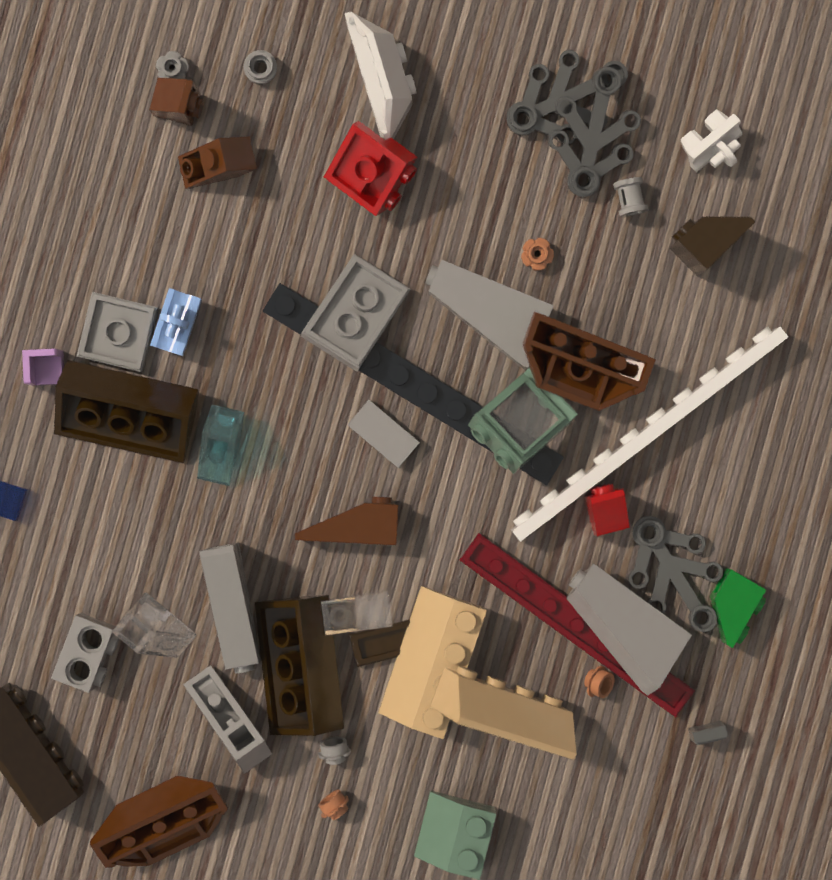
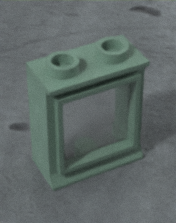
[468,367,578,474]

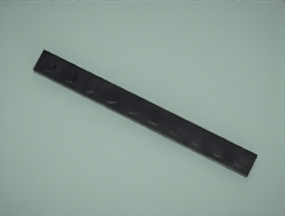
[262,283,564,486]

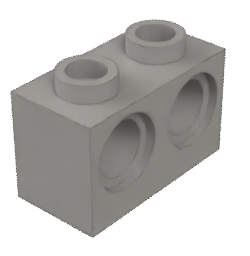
[51,613,120,693]

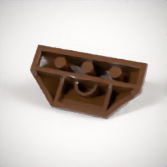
[522,312,656,411]
[90,776,228,868]

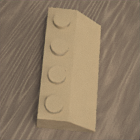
[378,586,487,739]
[430,666,577,760]

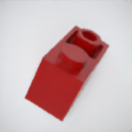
[584,484,630,536]

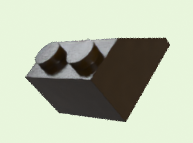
[669,216,756,276]

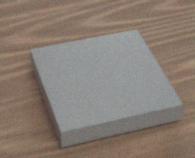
[76,292,158,372]

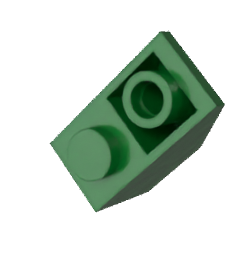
[709,568,766,648]

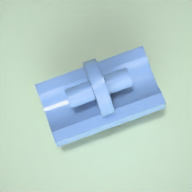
[150,288,202,356]

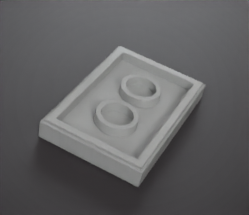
[301,254,410,372]

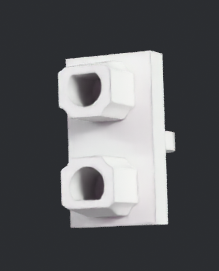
[681,109,742,173]

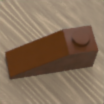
[295,496,399,545]

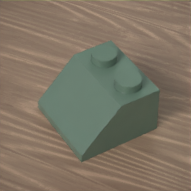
[414,790,496,880]

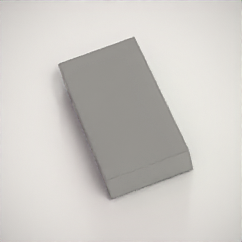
[348,400,420,468]

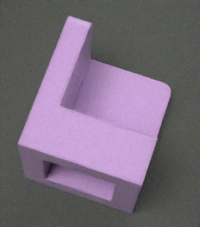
[22,349,64,386]

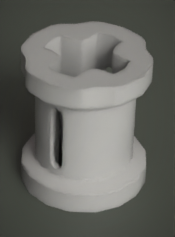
[613,177,649,217]

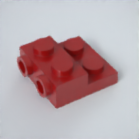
[324,121,417,216]

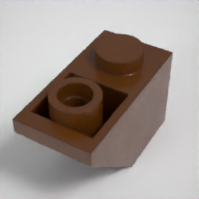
[149,78,204,126]
[178,136,257,189]

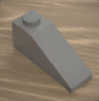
[183,665,272,774]

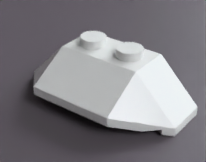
[345,12,417,140]

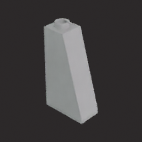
[425,260,554,369]
[199,542,261,673]
[566,564,692,696]

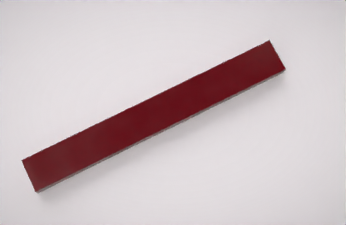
[459,533,695,718]

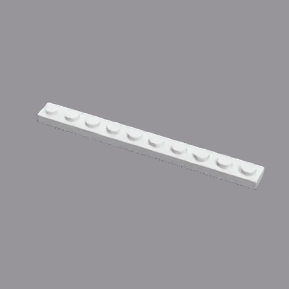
[511,326,788,542]

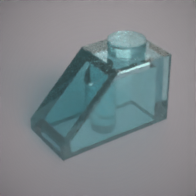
[197,405,245,486]

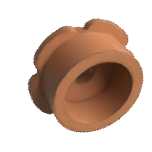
[521,238,554,271]
[584,666,615,698]
[318,790,349,820]

